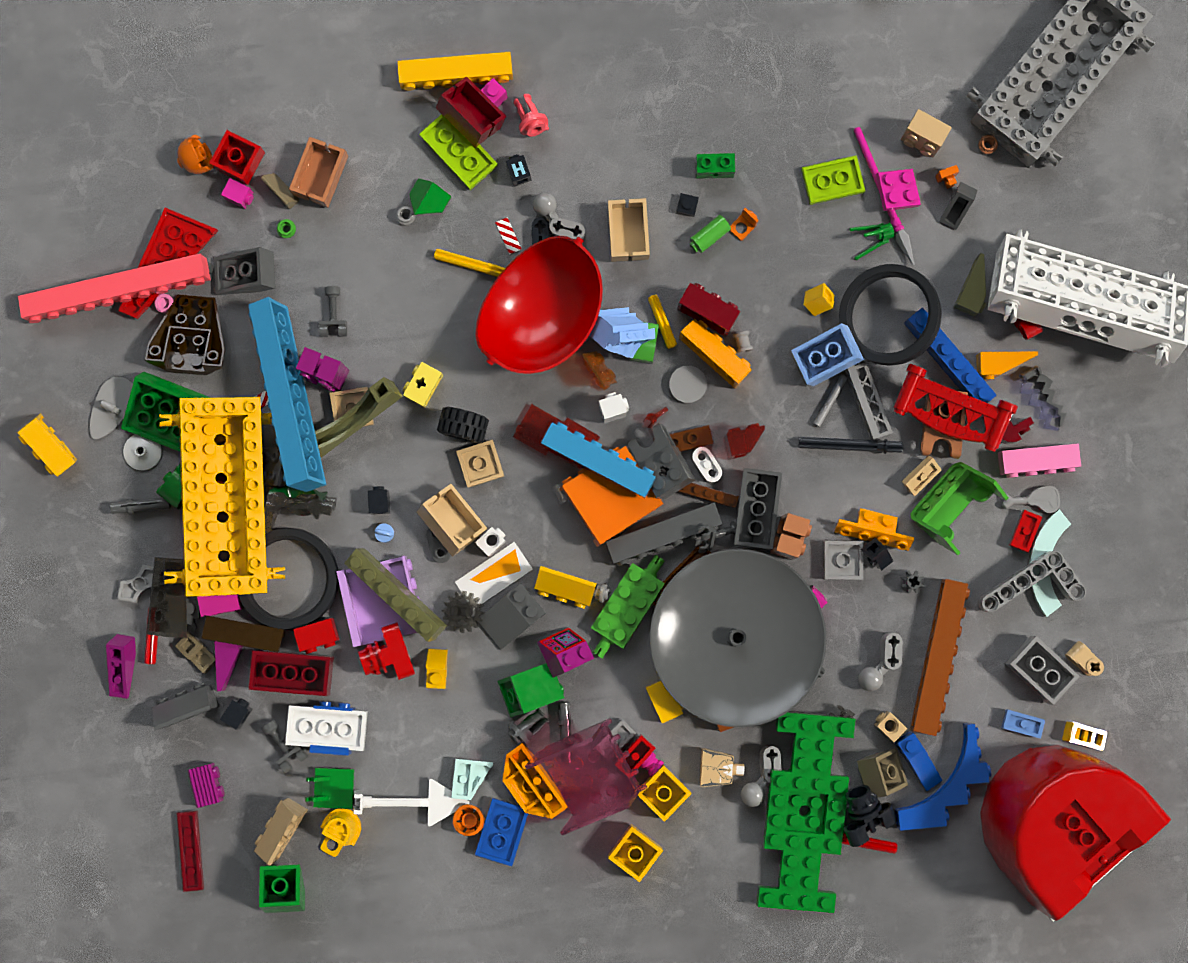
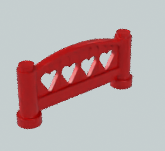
[893,364,1018,452]

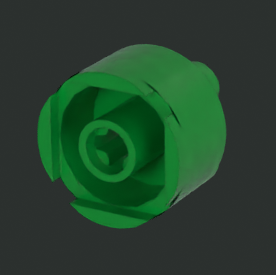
[156,464,182,510]

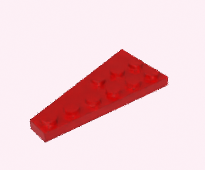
[118,208,218,319]

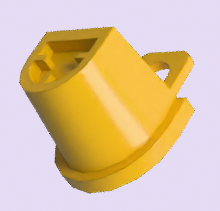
[320,808,362,857]

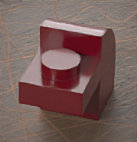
[1001,417,1034,444]

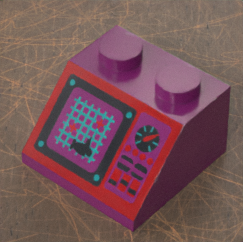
[537,627,594,678]

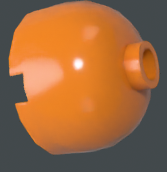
[177,135,213,174]

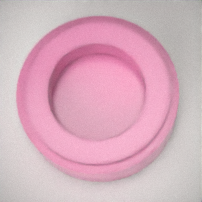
[154,294,174,314]

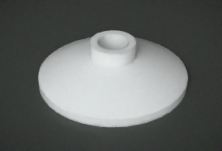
[123,434,162,471]

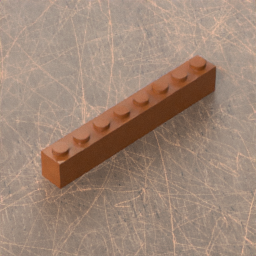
[910,579,970,736]

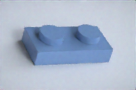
[1001,709,1045,739]

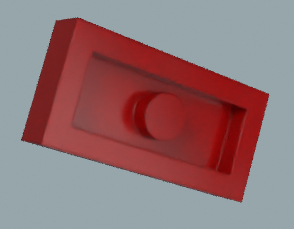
[1009,510,1042,553]

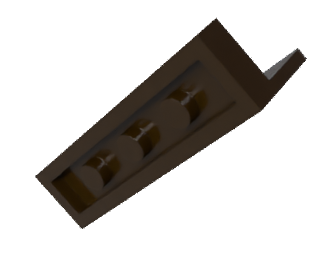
[202,615,286,652]

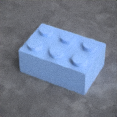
[791,323,864,386]

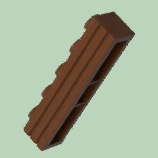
[677,483,739,509]

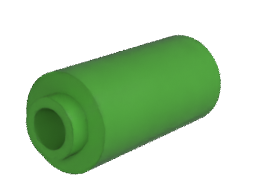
[689,215,731,253]

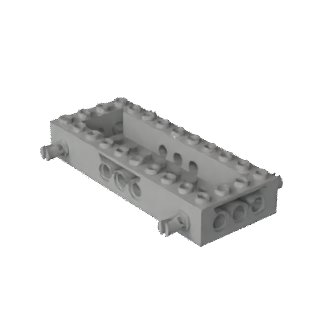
[966,0,1155,168]

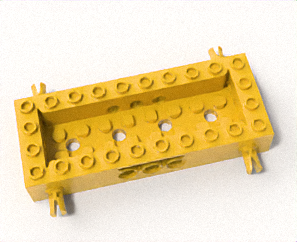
[159,397,285,597]

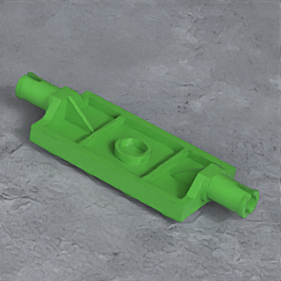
[591,555,665,659]

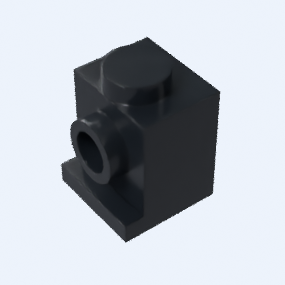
[860,538,893,571]

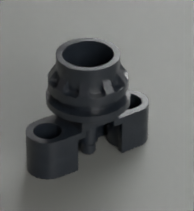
[844,785,897,847]

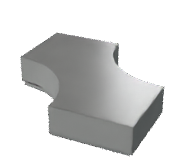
[117,565,163,603]

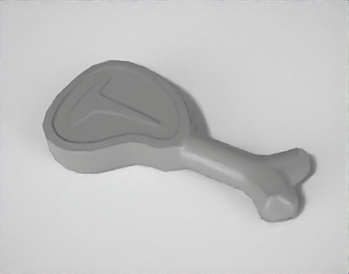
[1001,486,1060,514]

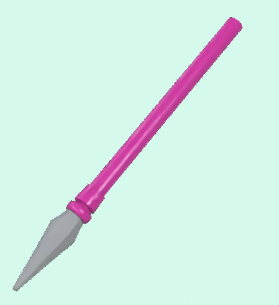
[853,127,915,266]

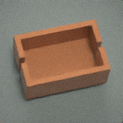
[289,137,348,208]
[770,513,812,560]

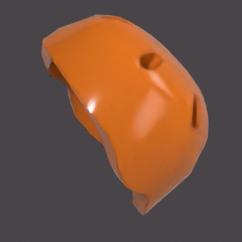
[453,804,485,836]

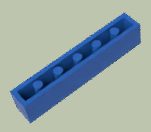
[904,307,997,403]

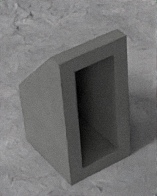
[940,182,978,230]

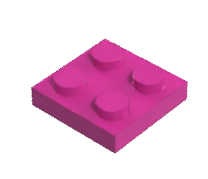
[875,169,921,211]

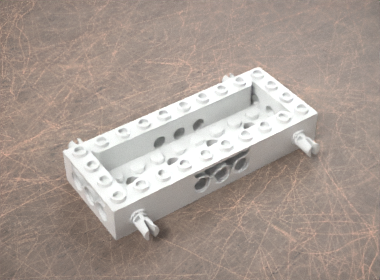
[987,229,1188,367]

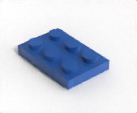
[475,798,528,867]

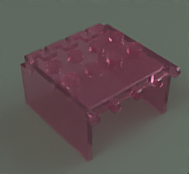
[525,718,647,835]

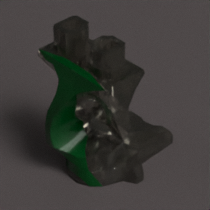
[264,484,337,534]

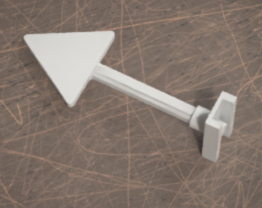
[353,779,469,826]

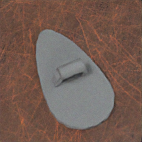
[90,377,133,440]

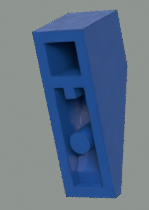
[894,731,943,791]

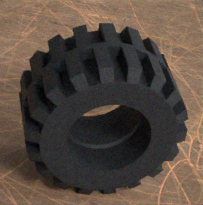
[437,407,489,444]

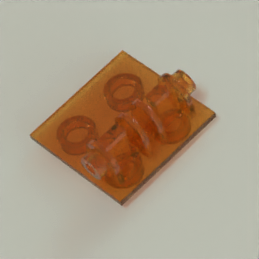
[582,351,617,390]

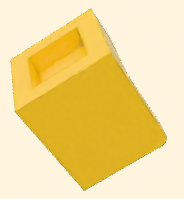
[803,283,835,316]

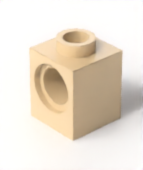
[874,711,908,742]

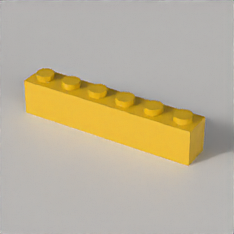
[398,52,513,91]

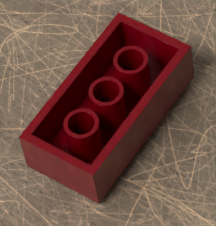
[248,650,334,696]

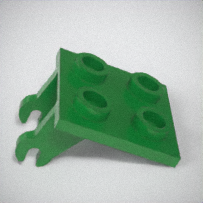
[305,768,355,809]

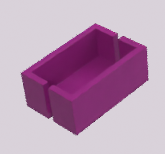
[296,347,350,392]

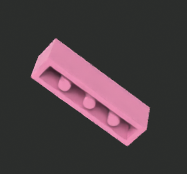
[998,444,1081,478]

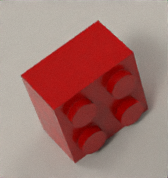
[210,130,265,186]

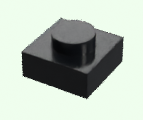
[676,193,699,217]

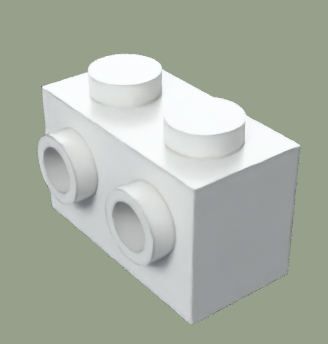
[599,392,629,424]

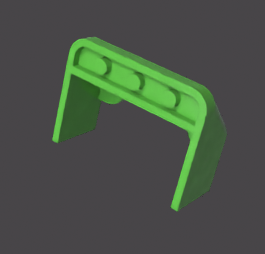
[911,462,1009,555]

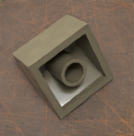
[857,748,908,797]

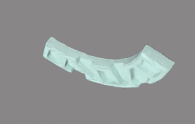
[1029,509,1071,617]

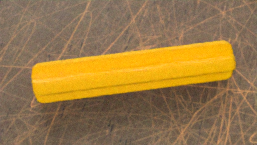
[648,294,677,349]

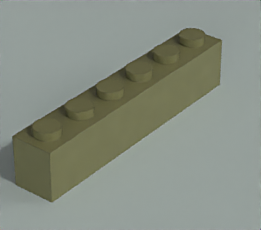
[344,548,447,642]

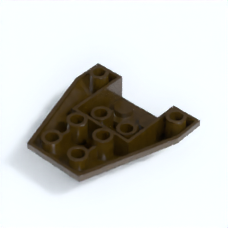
[145,294,225,375]

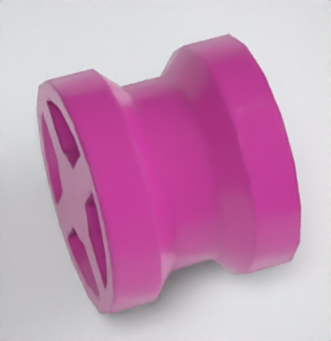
[640,752,664,776]

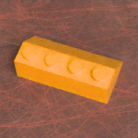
[679,319,752,389]

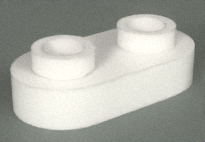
[692,447,722,483]

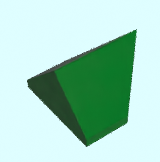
[409,178,451,215]

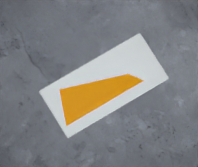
[455,542,533,609]

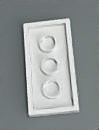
[285,705,368,751]

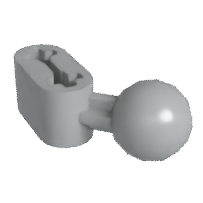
[533,192,585,240]
[859,633,903,692]
[741,745,781,807]

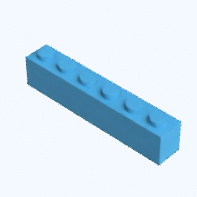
[541,422,656,498]

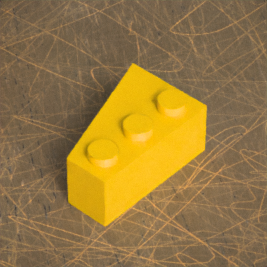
[17,413,77,477]

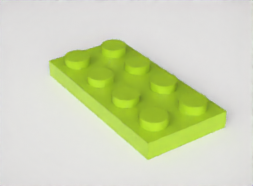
[419,114,498,190]

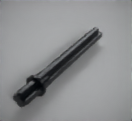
[798,437,904,454]

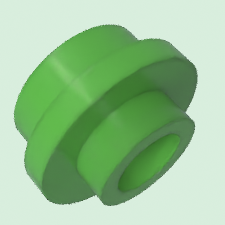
[277,219,296,238]

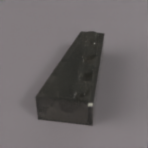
[146,557,187,638]

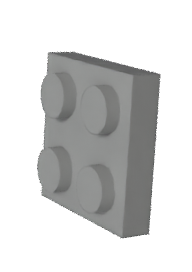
[824,541,863,580]

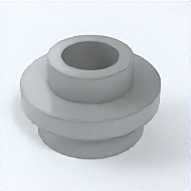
[396,206,415,225]
[595,584,610,603]

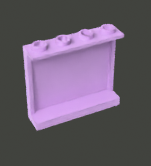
[336,555,420,647]

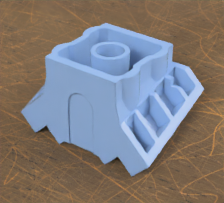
[589,307,655,358]

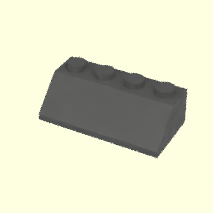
[734,468,782,550]

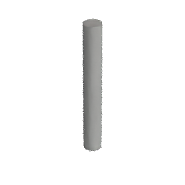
[813,374,848,427]

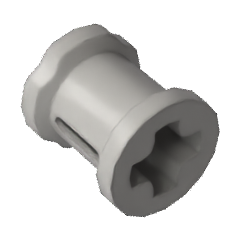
[732,331,753,354]

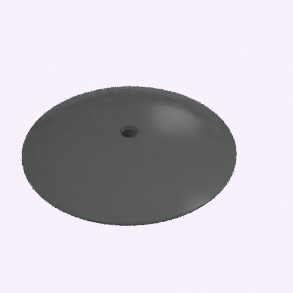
[650,549,827,727]

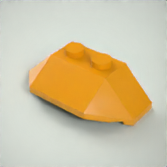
[502,743,568,819]

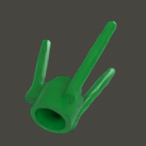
[849,223,894,260]

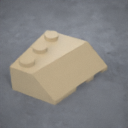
[254,798,308,866]

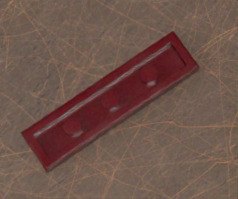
[177,810,204,892]

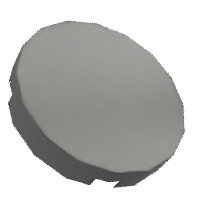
[669,366,707,404]

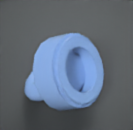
[375,523,394,543]

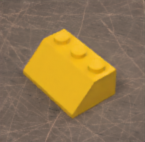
[534,566,597,609]

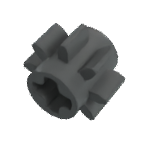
[900,571,925,593]

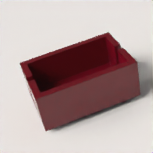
[436,77,506,148]
[677,283,740,337]

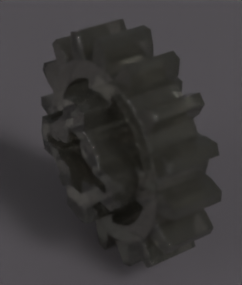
[442,591,485,633]

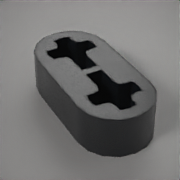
[532,217,549,245]

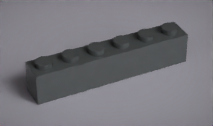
[606,503,722,566]

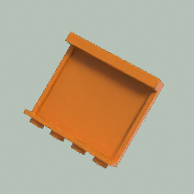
[559,446,663,547]

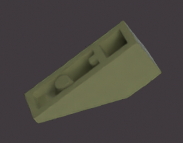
[954,253,986,317]

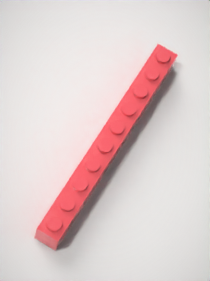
[18,254,211,323]

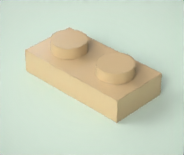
[902,455,941,496]

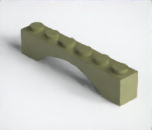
[315,377,403,458]

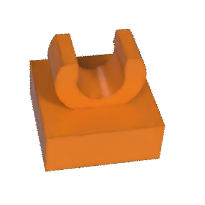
[935,165,959,189]

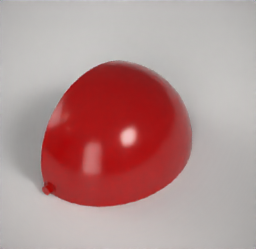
[476,236,603,374]

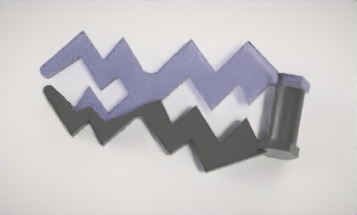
[1018,366,1066,431]

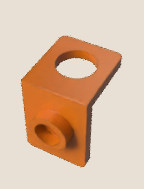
[730,208,759,241]

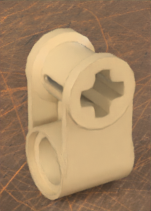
[1065,641,1104,676]

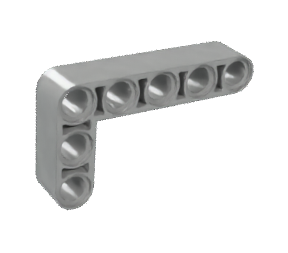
[978,551,1086,612]

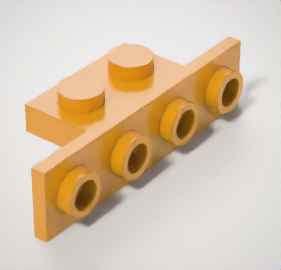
[834,508,914,551]

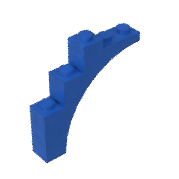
[895,723,991,831]

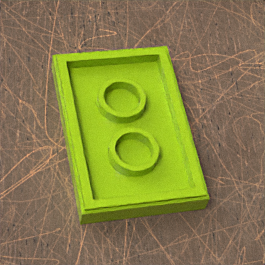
[801,155,865,205]

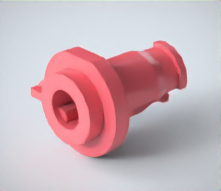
[514,94,549,137]

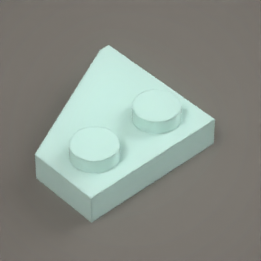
[451,759,493,800]

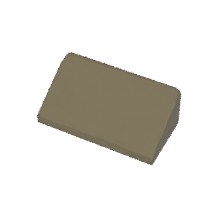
[262,173,299,209]

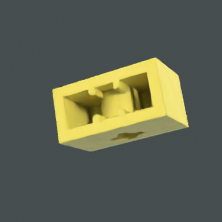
[402,362,443,408]

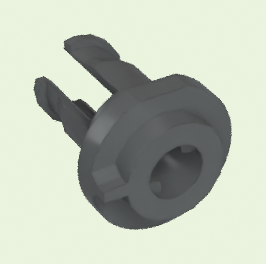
[508,708,550,749]

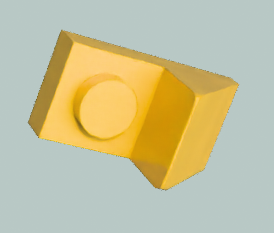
[426,649,448,689]

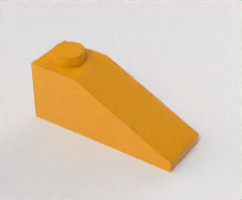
[976,351,1038,381]

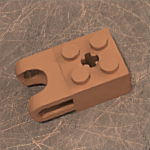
[920,391,968,459]

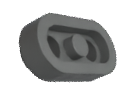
[426,528,451,563]

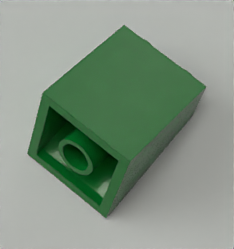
[497,663,564,717]
[259,865,305,913]

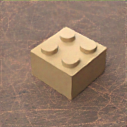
[900,109,952,157]

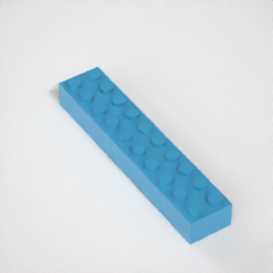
[249,297,326,492]

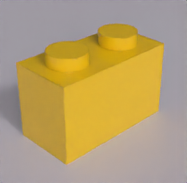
[645,680,684,724]

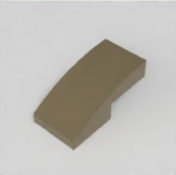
[175,632,216,674]

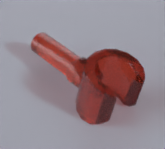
[643,407,668,428]

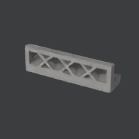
[844,362,893,440]

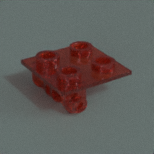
[513,404,565,456]

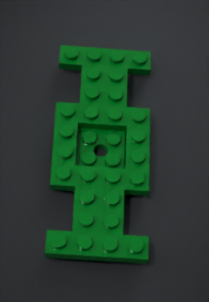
[756,712,856,913]

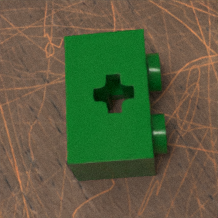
[695,153,735,179]

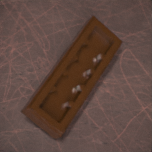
[653,425,713,452]

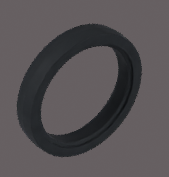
[839,264,942,366]
[239,528,339,630]

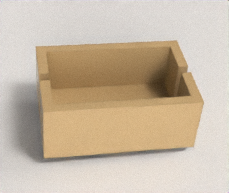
[608,198,650,262]
[417,484,487,557]

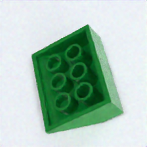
[121,372,211,452]

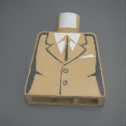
[699,748,744,787]

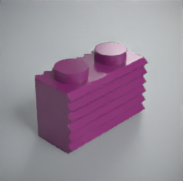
[188,763,225,808]

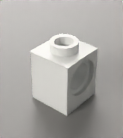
[475,527,506,557]

